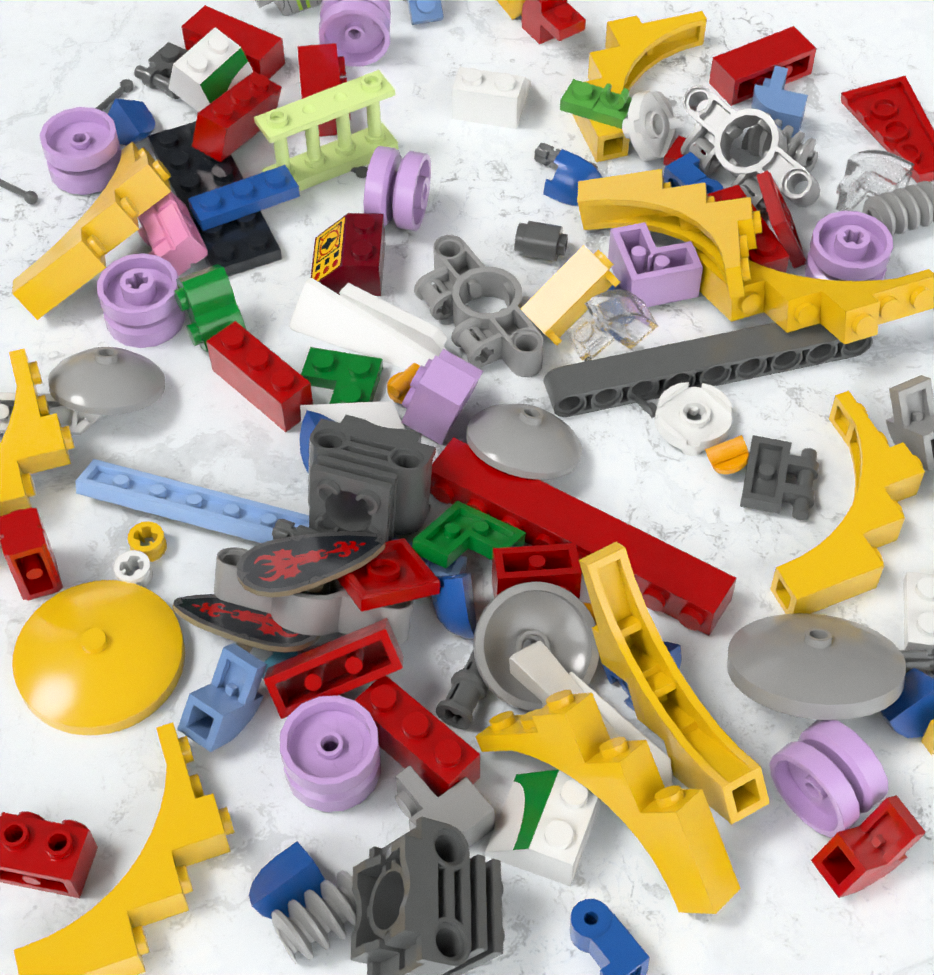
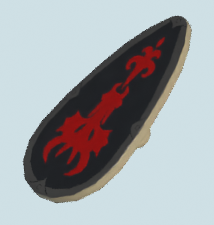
[237,531,385,598]
[173,594,321,653]

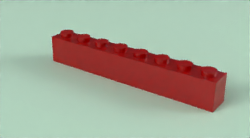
[430,437,737,636]

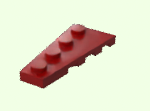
[841,76,934,183]

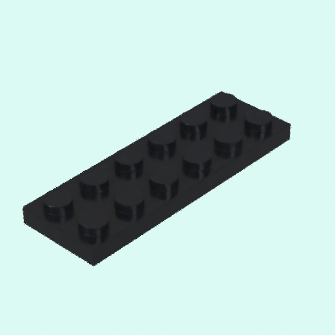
[148,121,282,276]

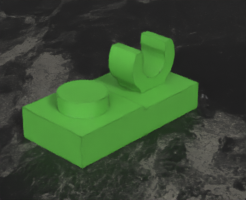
[560,79,632,129]

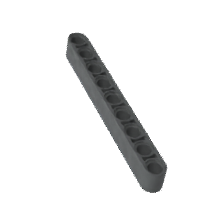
[543,323,873,417]

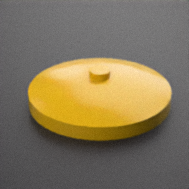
[12,580,185,735]

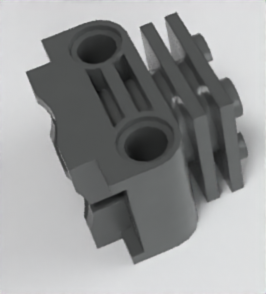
[308,415,436,542]
[351,816,505,975]

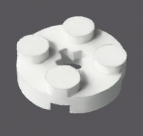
[622,91,676,161]
[654,382,733,456]

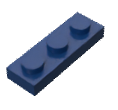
[188,165,300,231]

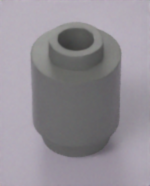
[514,221,568,262]

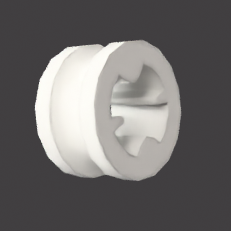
[113,550,153,588]

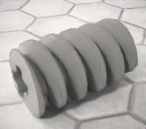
[741,112,818,173]
[862,181,934,236]
[271,870,357,965]

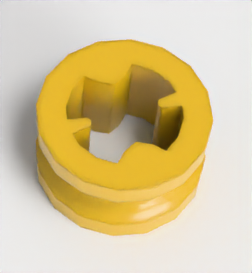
[128,521,167,562]

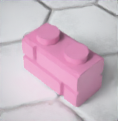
[138,192,208,276]

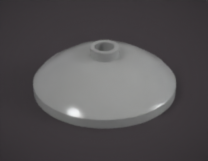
[48,347,165,415]
[466,404,582,479]
[473,582,599,711]

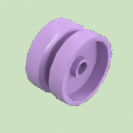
[319,0,391,66]
[40,107,121,195]
[363,146,431,231]
[805,211,893,281]
[97,253,186,348]
[280,696,381,812]
[769,720,888,837]

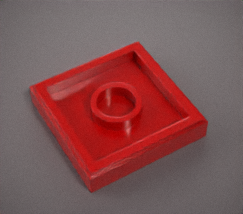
[756,170,806,269]
[337,538,440,612]

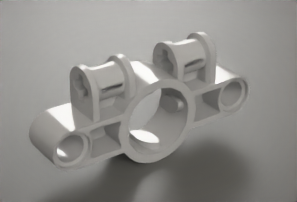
[680,85,820,215]
[414,235,543,377]
[214,547,414,645]

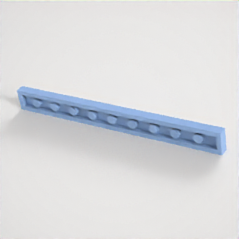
[75,459,467,576]

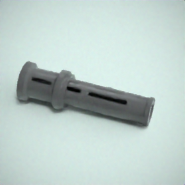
[436,651,488,729]

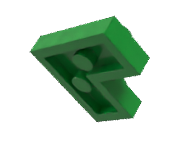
[301,347,383,404]
[412,501,526,569]

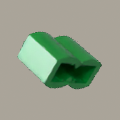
[174,264,246,352]

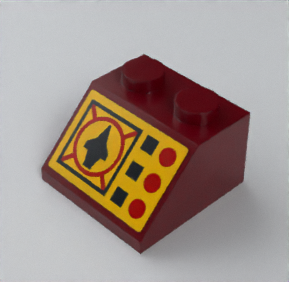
[310,213,386,296]

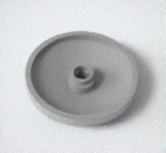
[727,613,906,720]

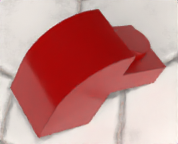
[522,0,586,44]
[811,795,926,898]

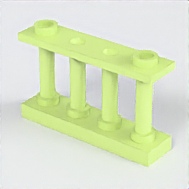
[254,70,399,191]

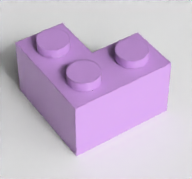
[608,222,703,311]
[401,349,483,445]

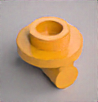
[387,363,420,404]
[705,435,749,474]

